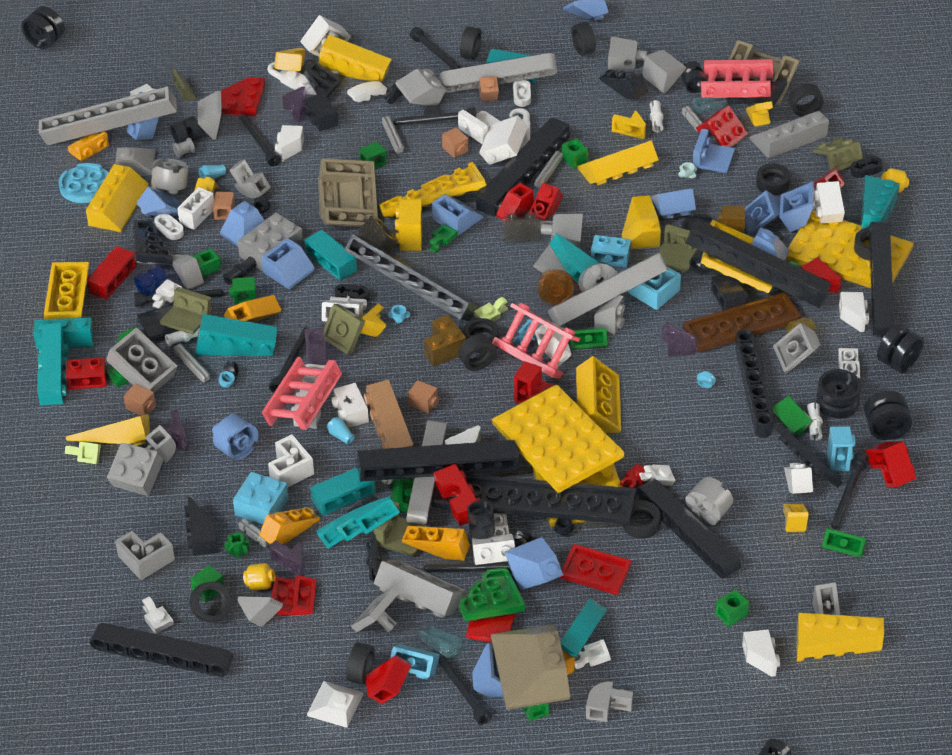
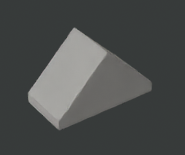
[172,254,204,290]
[812,582,840,615]
[238,596,283,627]

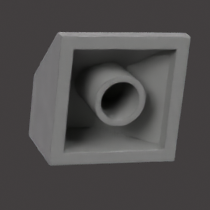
[116,148,156,175]
[773,323,821,374]

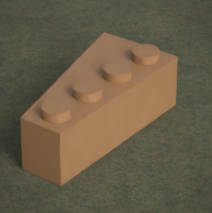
[364,380,413,449]

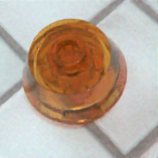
[538,269,574,305]

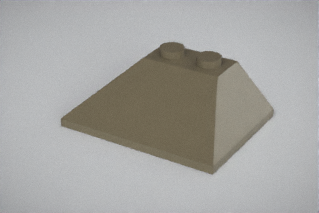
[728,40,800,106]
[318,158,378,228]
[491,624,570,710]

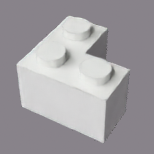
[300,15,351,57]
[812,181,845,224]
[268,434,314,488]

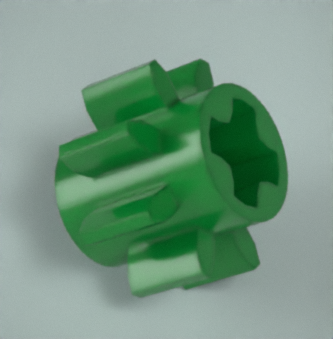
[224,532,250,558]

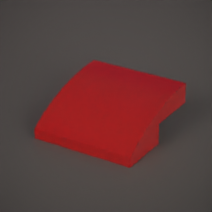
[271,575,316,615]
[466,613,516,642]

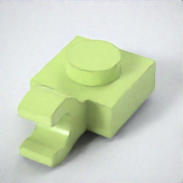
[474,297,508,322]
[65,442,101,464]

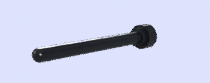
[409,27,461,70]
[393,107,476,125]
[239,114,281,167]
[134,289,224,308]
[269,327,310,393]
[831,452,869,529]
[424,562,512,572]
[432,649,492,725]

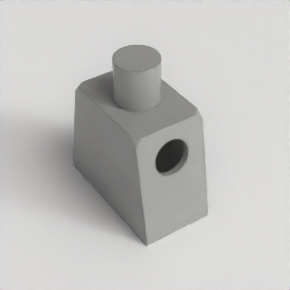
[608,37,647,70]
[541,214,583,248]

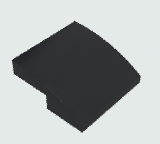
[137,304,180,341]

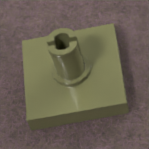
[321,304,365,355]

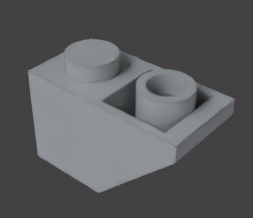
[594,295,625,335]

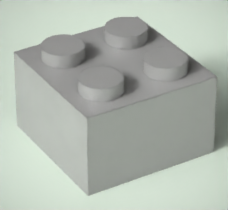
[107,442,163,496]

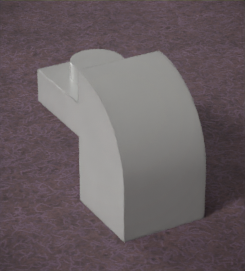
[230,159,271,198]
[145,425,176,464]
[586,682,633,722]

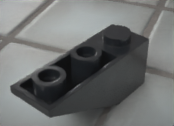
[599,69,648,100]
[184,497,218,556]

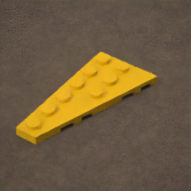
[379,162,486,217]

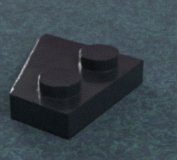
[304,60,342,97]

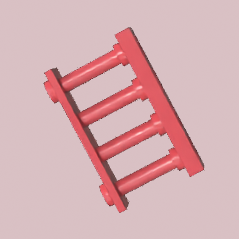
[701,59,774,98]
[492,302,580,379]
[262,357,342,430]

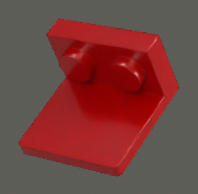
[696,105,748,147]

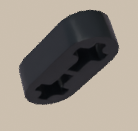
[850,156,883,178]
[334,284,369,302]

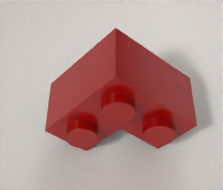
[514,361,555,404]
[865,441,916,487]

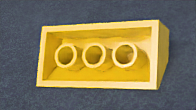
[577,140,658,186]
[86,164,149,233]
[44,262,89,319]
[576,356,621,433]

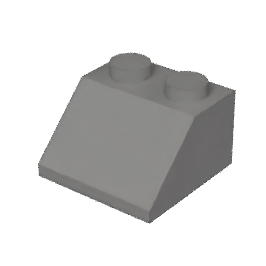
[395,69,446,106]

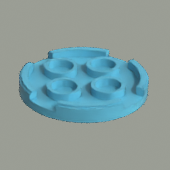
[58,163,109,203]

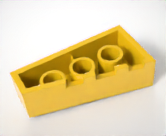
[318,35,391,83]
[797,613,884,662]

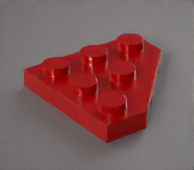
[221,77,266,116]

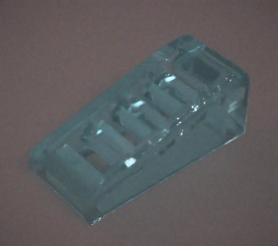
[691,97,728,113]
[416,626,462,658]

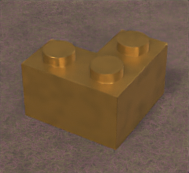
[717,206,745,233]
[424,315,466,367]

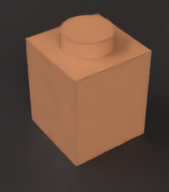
[479,76,499,102]
[442,128,469,158]
[213,192,235,220]
[408,380,439,414]
[124,384,156,416]

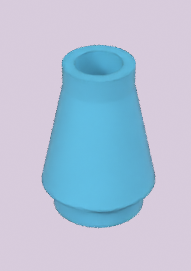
[198,164,226,179]
[327,417,355,445]

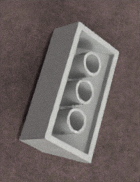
[750,111,829,159]
[374,560,469,618]

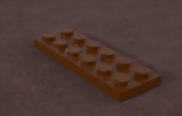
[683,292,802,352]

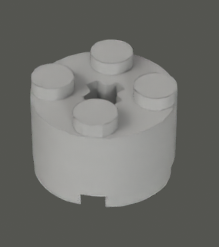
[151,159,188,194]
[579,264,618,292]
[685,477,733,525]

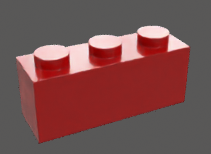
[87,246,137,300]

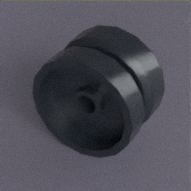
[21,6,65,49]
[877,324,924,374]
[816,369,861,418]
[864,391,912,440]

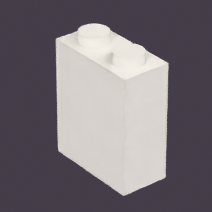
[479,115,528,165]

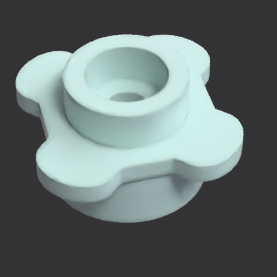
[678,162,697,179]

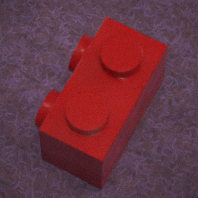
[66,357,107,390]

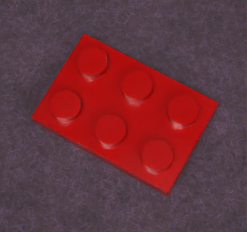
[559,544,632,596]

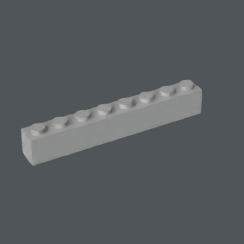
[39,86,177,145]

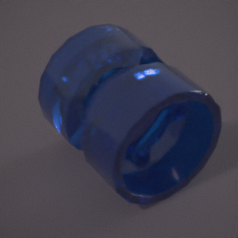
[134,265,168,295]

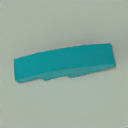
[316,496,400,549]
[560,598,607,658]

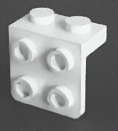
[458,110,500,144]

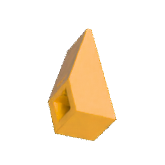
[224,295,282,323]
[259,507,320,546]
[402,526,470,561]

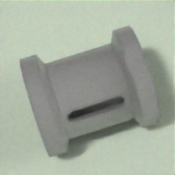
[173,138,195,158]

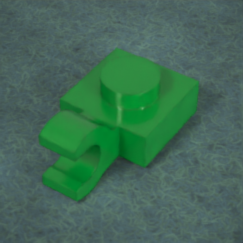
[429,224,458,253]

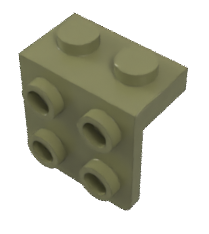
[658,224,697,272]
[374,502,428,556]

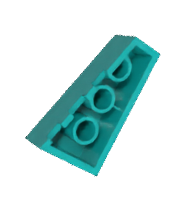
[861,175,900,229]
[195,314,277,356]
[37,323,69,406]

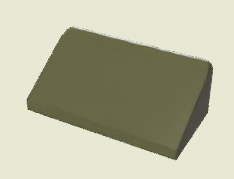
[172,68,196,102]

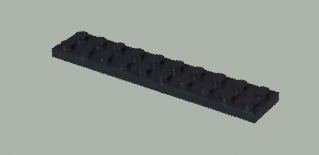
[431,474,636,525]

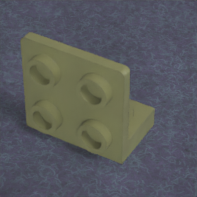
[812,137,863,171]
[160,287,211,334]

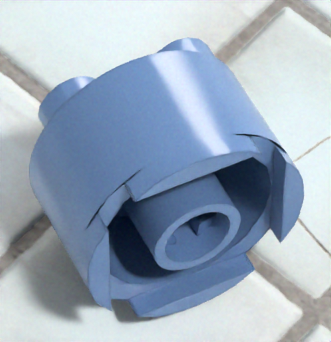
[212,413,258,460]

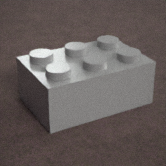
[238,213,303,271]
[106,328,177,393]

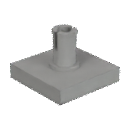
[351,588,399,632]

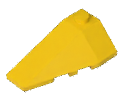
[622,195,661,249]
[66,414,150,446]

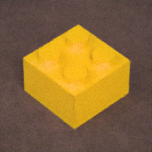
[395,199,423,251]

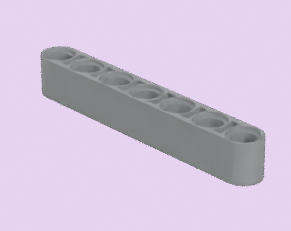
[439,53,557,93]
[547,252,668,326]
[406,420,447,525]

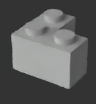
[115,531,175,580]

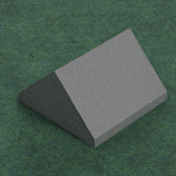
[642,50,686,94]
[198,91,221,140]

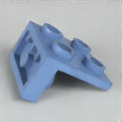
[693,129,735,173]

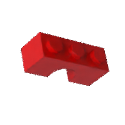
[433,464,480,527]

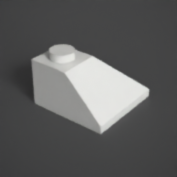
[307,681,363,727]

